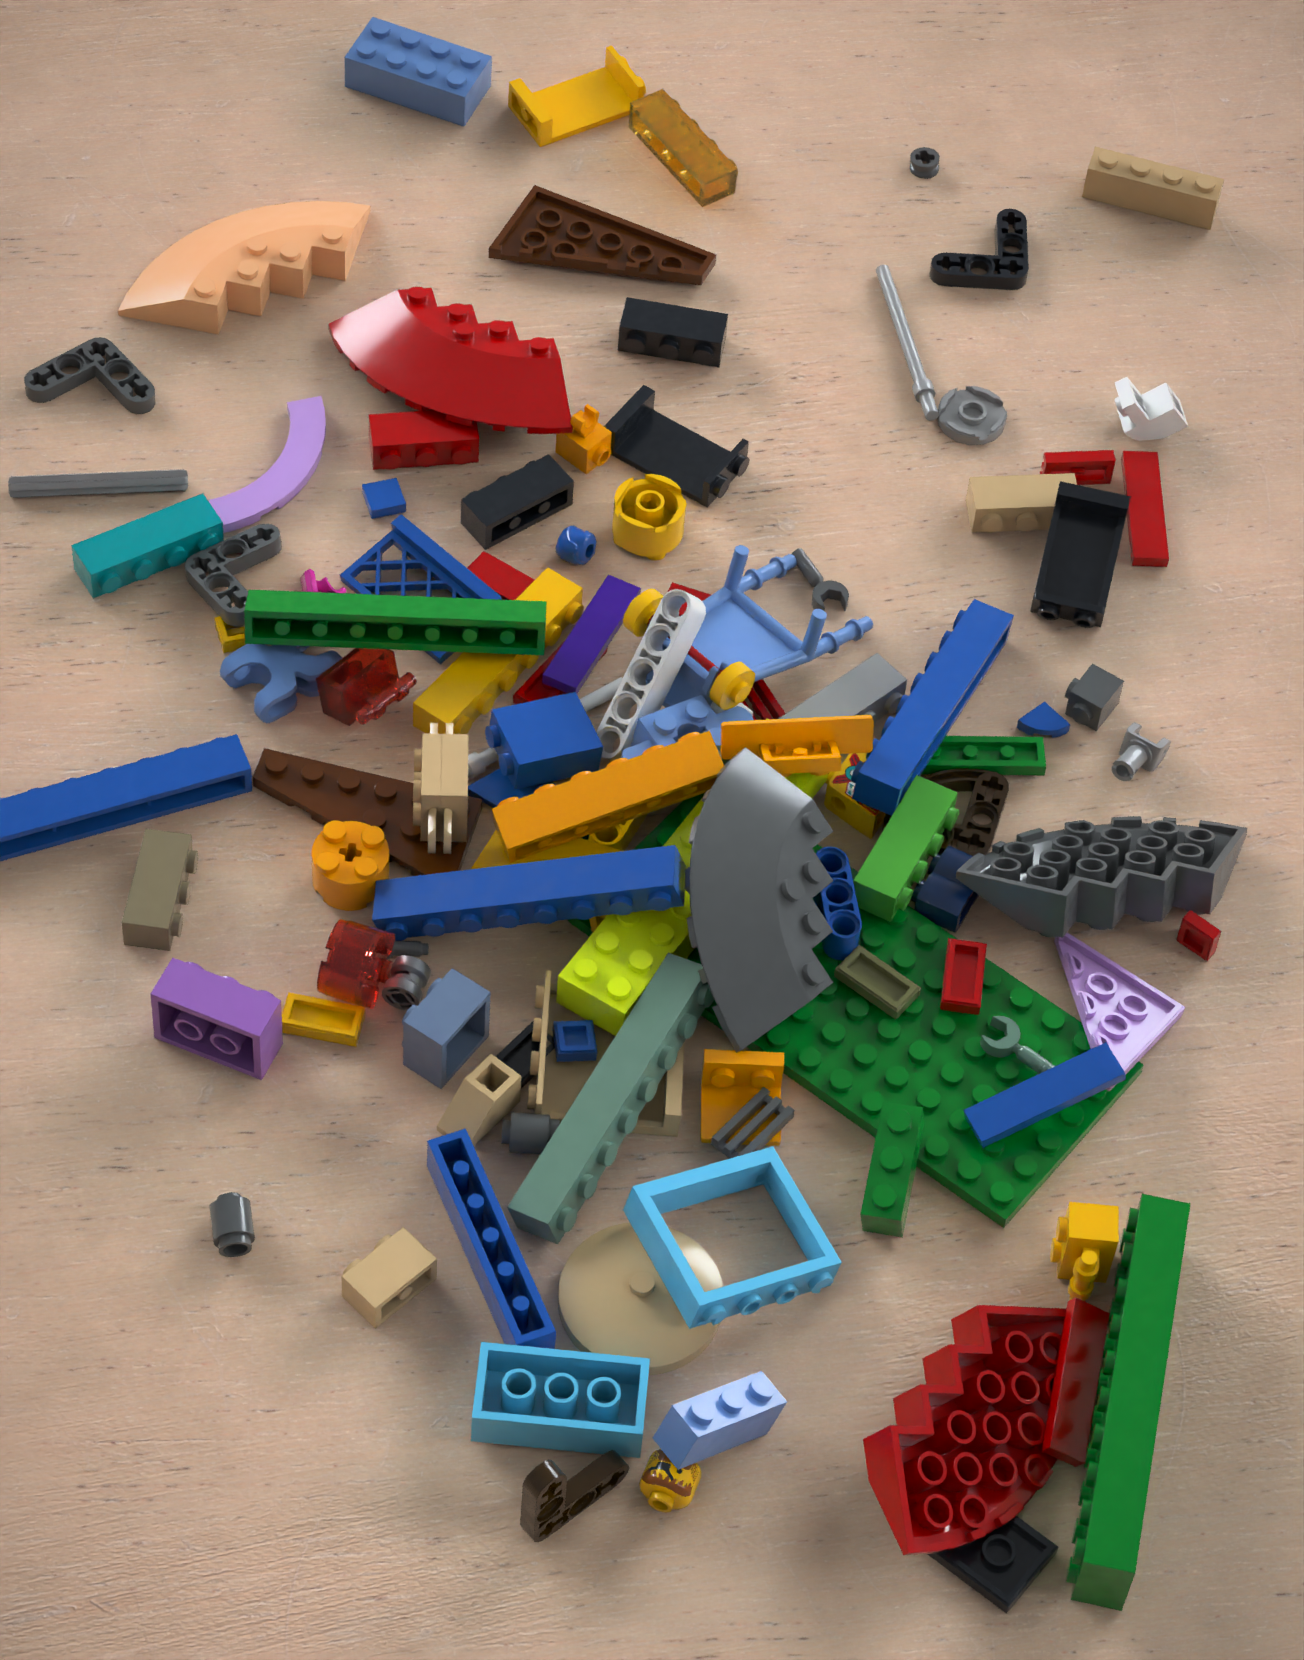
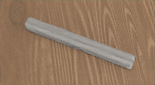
[8,469,188,498]

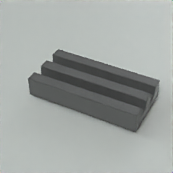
[711,1087,795,1159]

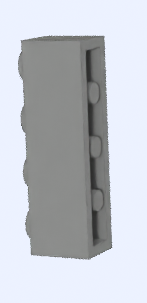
[779,653,907,725]

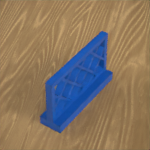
[340,514,502,665]

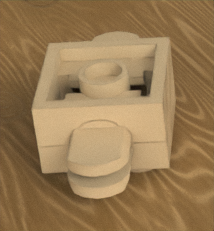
[413,723,469,854]

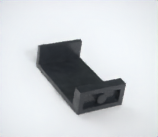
[604,385,750,508]

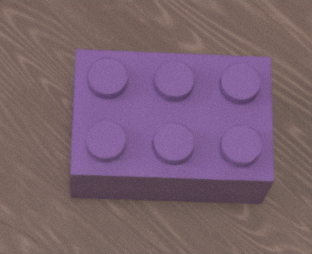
[150,957,283,1080]

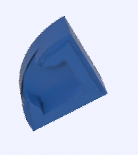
[1017,701,1070,738]

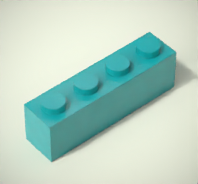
[71,493,224,599]

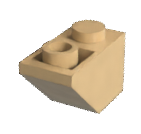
[437,1054,521,1146]

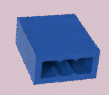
[485,692,603,790]

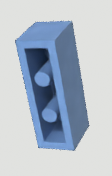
[653,1371,787,1470]

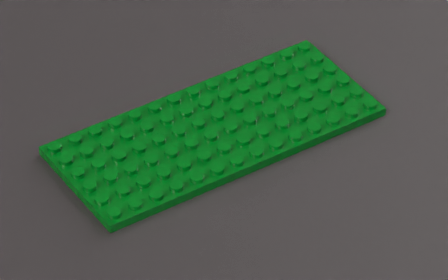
[567,793,1144,1228]

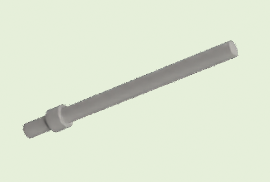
[876,265,939,421]

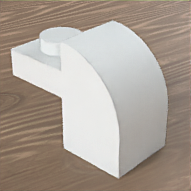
[1115,377,1188,441]

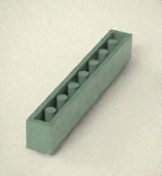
[507,953,714,1244]

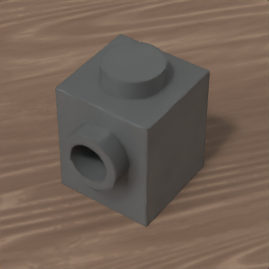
[1065,663,1124,731]

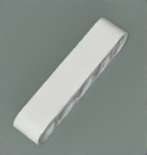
[596,589,706,761]

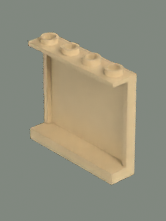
[527,970,685,1137]

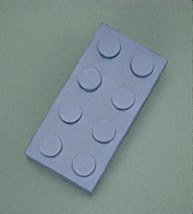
[344,17,492,127]

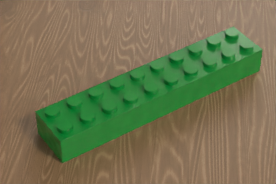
[1066,1193,1191,1611]

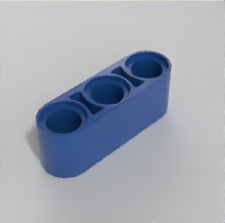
[813,846,862,960]

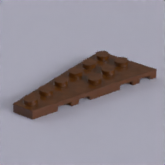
[488,185,717,285]
[253,748,482,876]

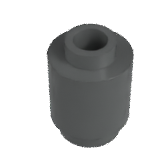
[501,1112,560,1154]
[209,1192,255,1257]

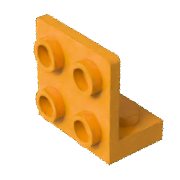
[700,1049,784,1146]

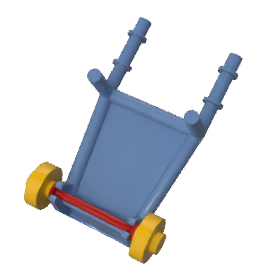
[623,545,873,710]

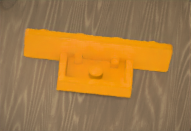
[720,715,874,777]

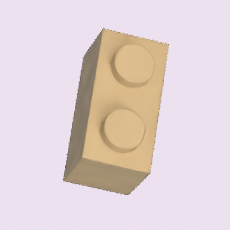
[341,1227,437,1329]

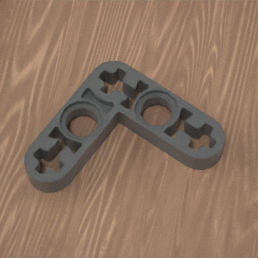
[24,337,156,414]
[185,524,282,627]

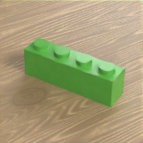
[853,775,959,922]

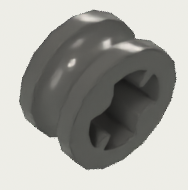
[910,147,940,179]

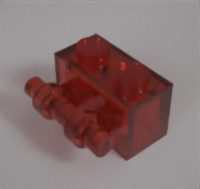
[316,648,417,726]

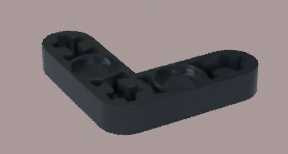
[929,209,1029,290]

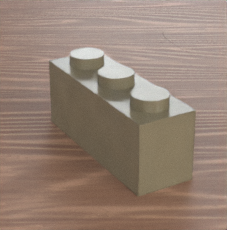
[122,828,198,951]

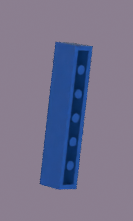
[427,1128,556,1349]

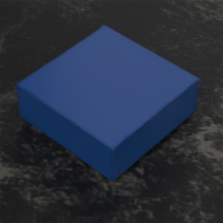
[362,478,406,519]
[552,1020,598,1062]

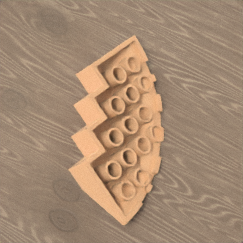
[118,201,371,335]

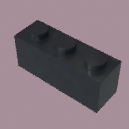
[618,297,728,367]
[461,454,574,550]

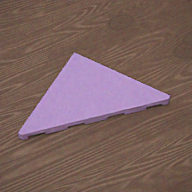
[1054,933,1185,1092]

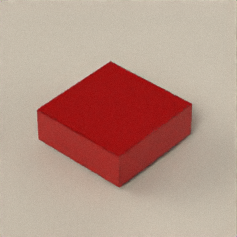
[1176,910,1222,961]

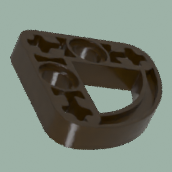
[882,768,1009,857]

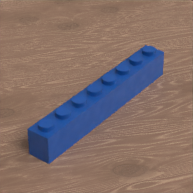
[851,599,1014,816]
[0,734,252,861]
[372,845,686,941]

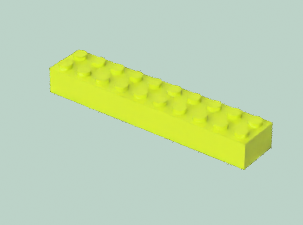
[556,718,828,1036]

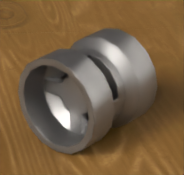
[382,955,431,1010]

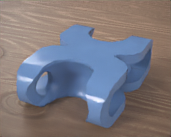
[220,644,348,723]

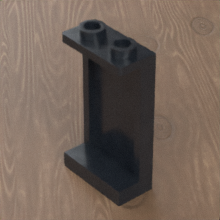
[1030,481,1131,628]

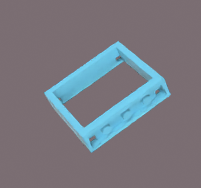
[623,1146,842,1329]

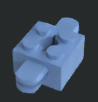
[621,694,754,765]

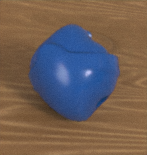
[555,525,597,565]

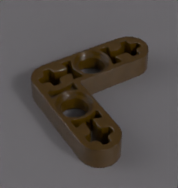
[520,1450,629,1542]

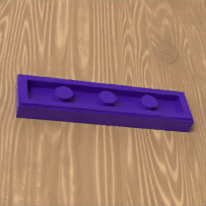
[542,575,641,694]

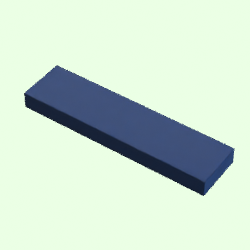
[963,1042,1126,1148]

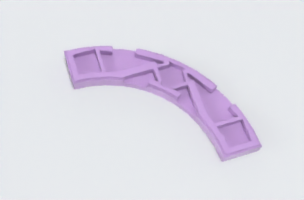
[209,396,326,533]

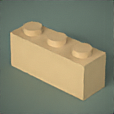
[965,473,1077,533]

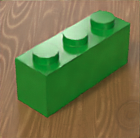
[860,1101,924,1238]

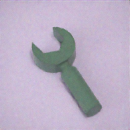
[980,1016,1055,1074]

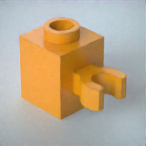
[555,404,612,474]

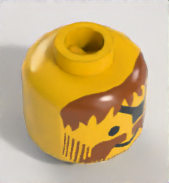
[639,1449,702,1513]

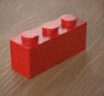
[369,410,479,470]

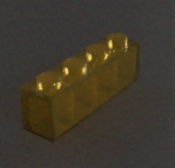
[628,89,738,207]

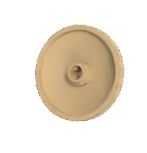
[558,1222,723,1375]

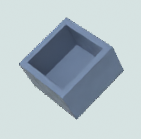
[402,968,491,1089]

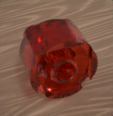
[317,919,395,1010]

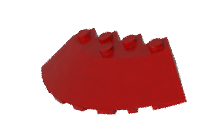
[328,287,573,434]
[863,1305,1066,1556]

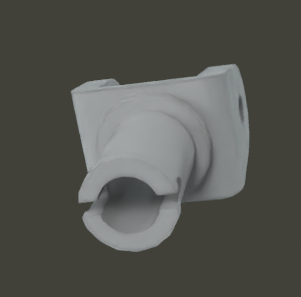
[1112,722,1171,781]

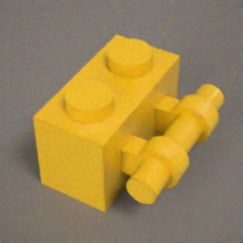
[1050,1202,1119,1301]

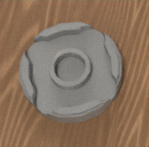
[937,386,1007,445]

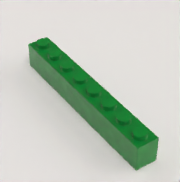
[244,590,547,655]

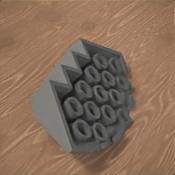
[685,747,833,1053]
[956,816,1247,938]

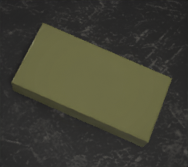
[834,945,921,1020]

